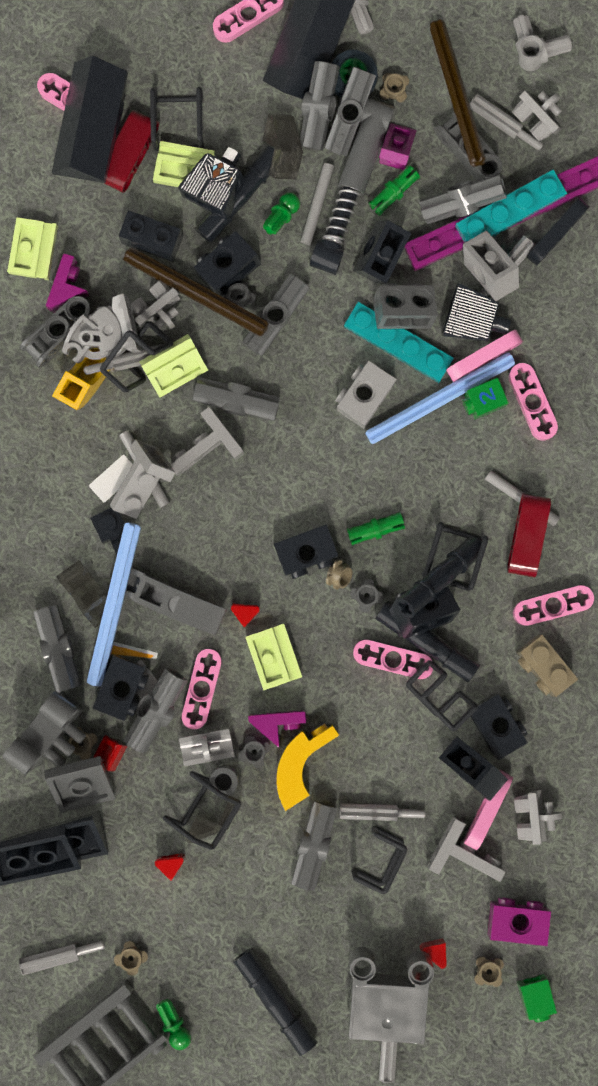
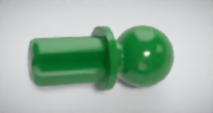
[263,192,300,235]
[156,998,191,1050]

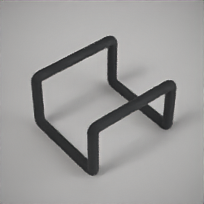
[150,87,204,151]
[100,321,174,393]
[421,522,489,591]
[406,660,478,731]
[163,771,241,850]
[351,826,407,894]

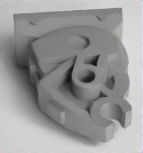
[62,293,142,363]

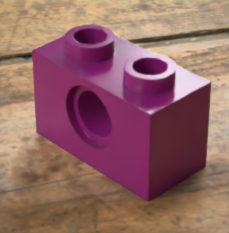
[487,897,551,946]

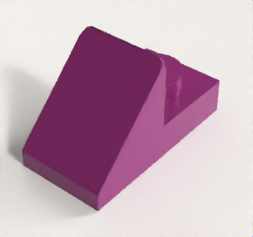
[379,123,417,170]
[46,253,89,313]
[248,710,306,747]

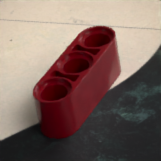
[104,110,160,193]
[507,493,551,578]

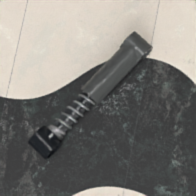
[309,98,395,275]

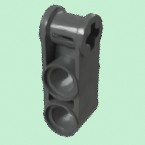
[434,112,502,181]
[20,296,93,368]

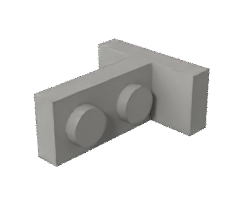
[170,407,244,477]
[110,439,176,519]
[427,816,505,882]

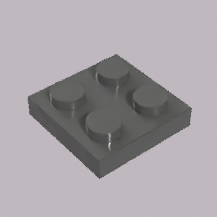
[44,756,115,813]

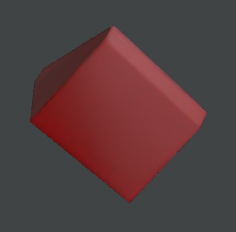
[231,604,260,628]
[93,735,127,771]
[155,853,185,881]
[419,938,447,969]

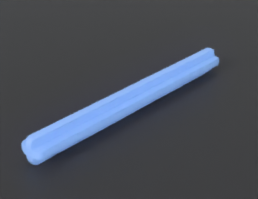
[366,352,515,444]
[87,522,141,687]

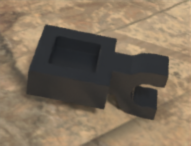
[90,508,125,555]

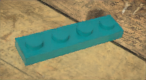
[455,170,567,243]
[344,302,454,383]

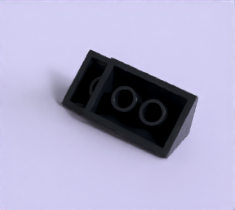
[263,0,356,99]
[52,55,128,183]
[0,811,108,886]

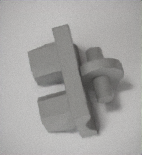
[512,91,562,142]
[131,281,180,330]
[179,729,235,767]
[514,789,562,845]

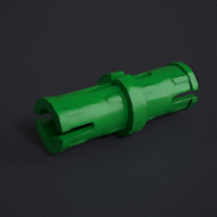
[368,165,420,216]
[347,512,405,546]

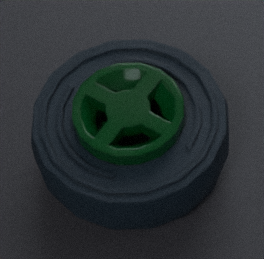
[331,50,378,99]

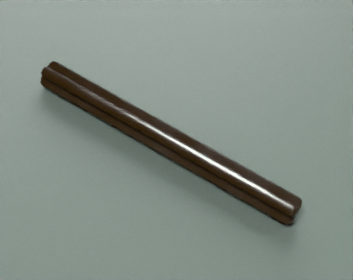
[430,19,485,167]
[123,248,269,336]

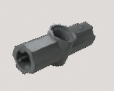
[298,61,340,151]
[324,67,376,156]
[419,173,507,224]
[242,274,310,357]
[193,377,280,421]
[33,605,81,693]
[123,668,188,753]
[291,801,337,891]

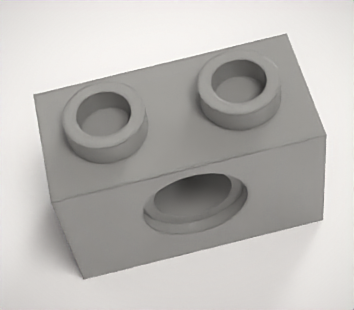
[463,231,519,301]
[335,361,397,429]

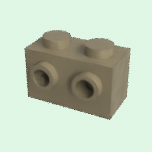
[516,635,578,697]

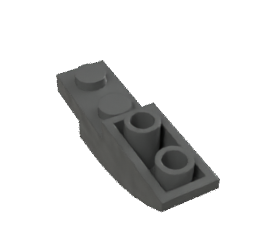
[125,567,227,635]

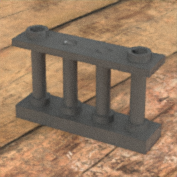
[34,980,169,1086]

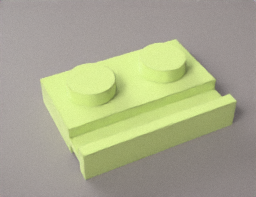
[153,141,215,187]
[7,217,58,280]
[139,334,208,397]
[246,624,302,690]

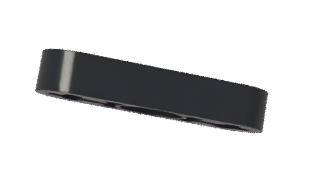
[526,197,590,266]

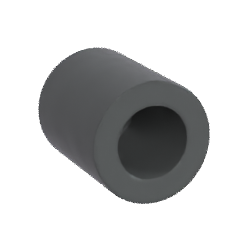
[209,765,239,795]

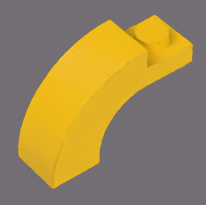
[52,348,110,410]
[277,723,339,811]

